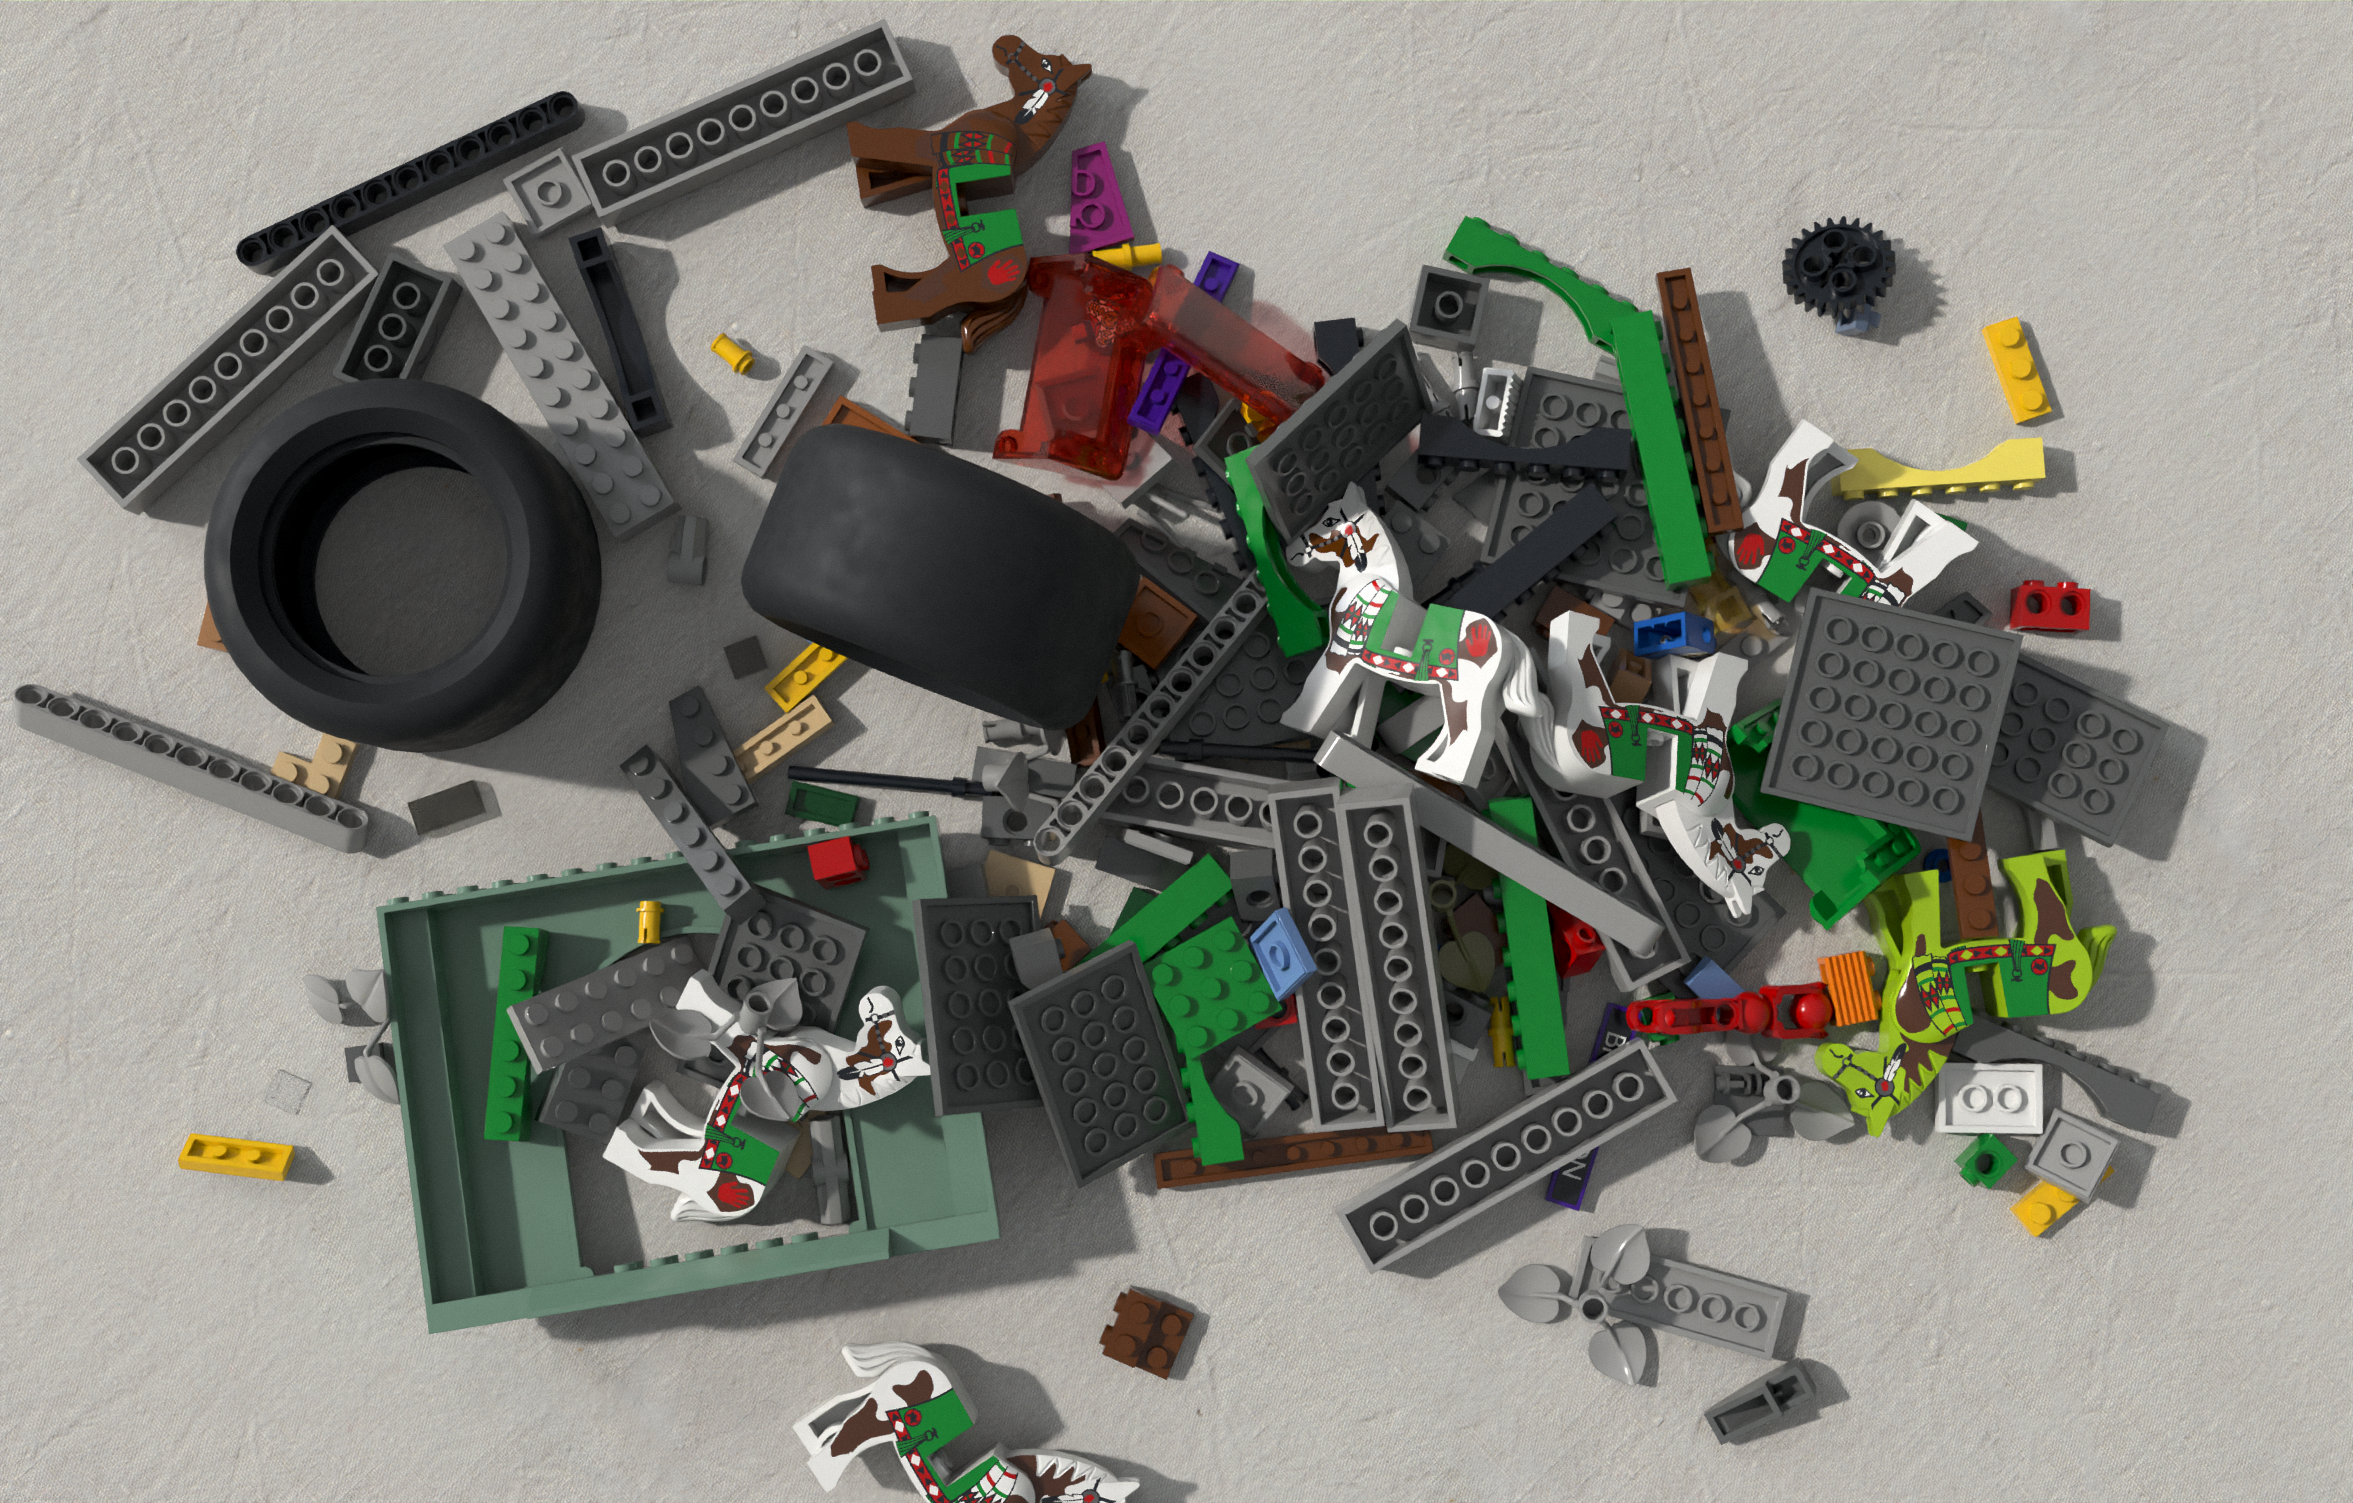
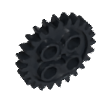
[1782,216,1896,319]

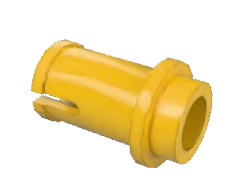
[710,333,755,375]
[636,901,664,944]

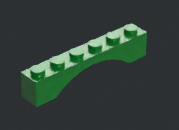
[1442,216,1639,357]
[1224,444,1330,658]
[484,926,549,1141]
[1175,1034,1244,1166]

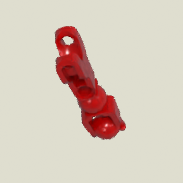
[1626,981,1833,1039]

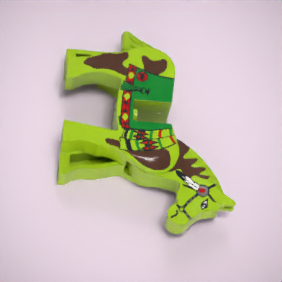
[1814,849,2117,1138]

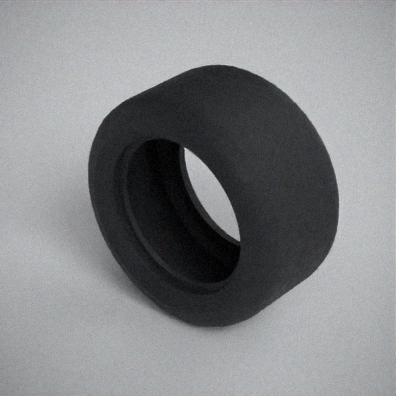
[204,378,602,753]
[741,424,1140,731]

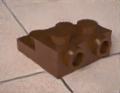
[1099,1285,1194,1380]

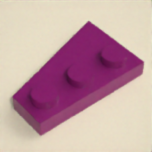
[1069,141,1134,259]

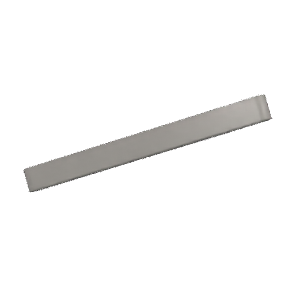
[1033,566,1268,866]
[14,684,369,854]
[1313,729,1666,957]

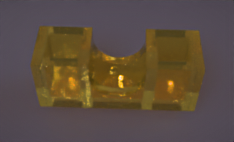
[1688,537,1752,636]

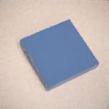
[1248,907,1318,1001]

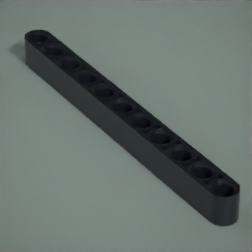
[236,91,585,275]

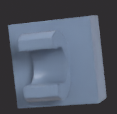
[1835,303,1881,336]

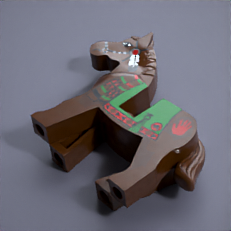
[847,35,1092,355]

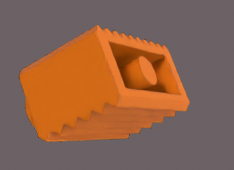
[1817,950,1882,1027]

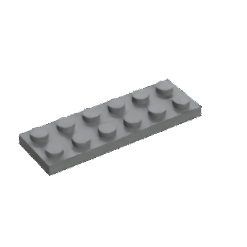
[506,935,704,1075]
[1567,1235,1788,1361]

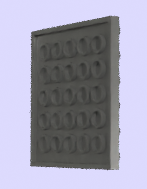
[1479,366,1731,610]
[1759,587,2024,842]

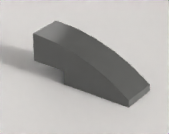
[972,746,1078,798]
[1095,835,1193,892]
[1704,1357,1817,1445]

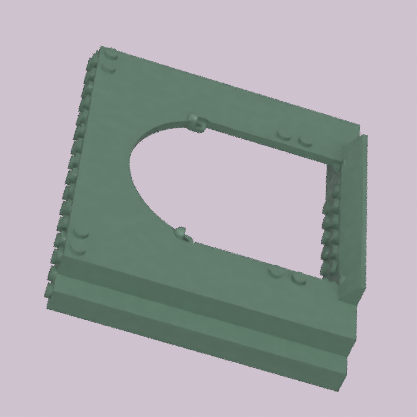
[376,811,1003,1334]

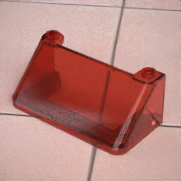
[992,253,1157,481]
[1112,264,1325,436]

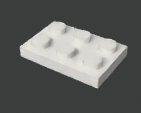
[1935,1062,2043,1134]

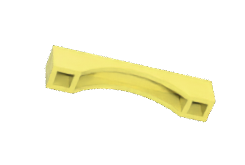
[1831,437,2046,501]

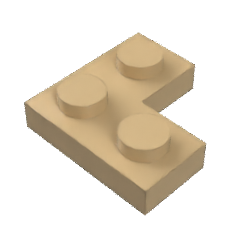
[270,733,360,800]

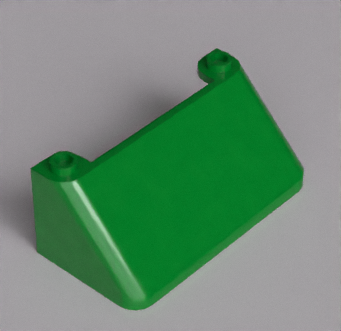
[1726,698,1921,930]

